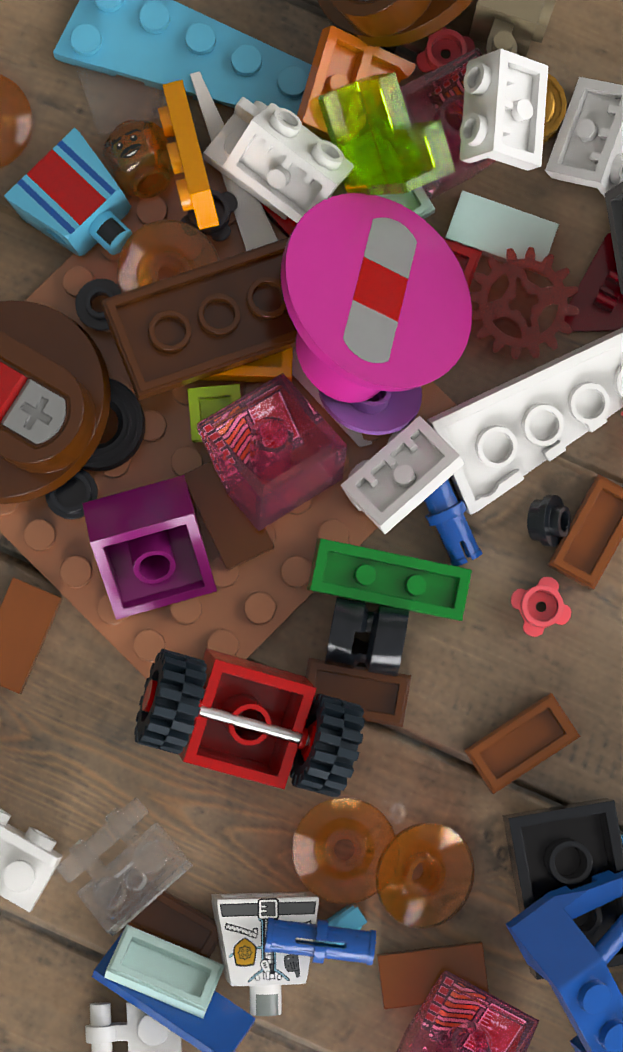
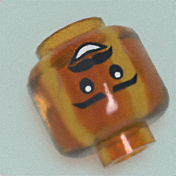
[102,120,174,198]

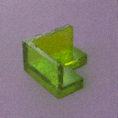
[318,72,456,195]

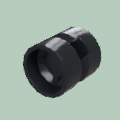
[325,597,409,677]

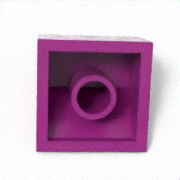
[82,475,217,620]

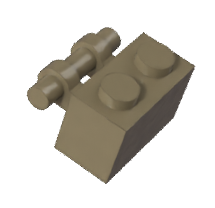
[469,0,556,56]

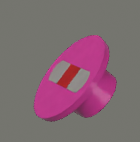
[281,193,472,403]

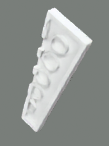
[427,327,623,515]

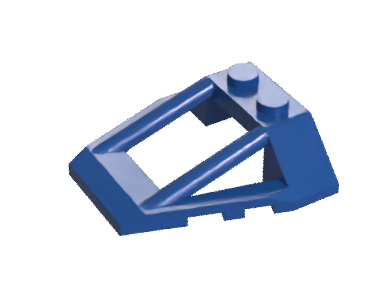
[506,870,623,1052]

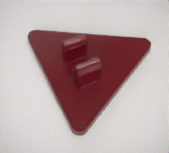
[558,233,623,333]

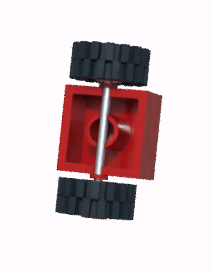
[134,648,365,798]

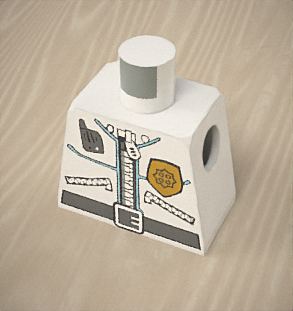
[211,892,319,1016]

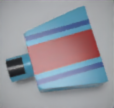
[4,127,133,256]

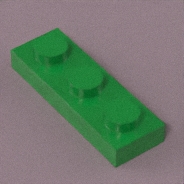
[307,538,472,621]

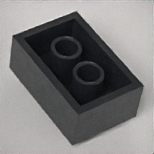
[502,798,623,980]

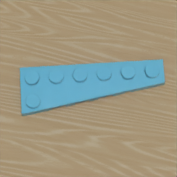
[53,0,355,143]

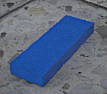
[92,930,256,1052]

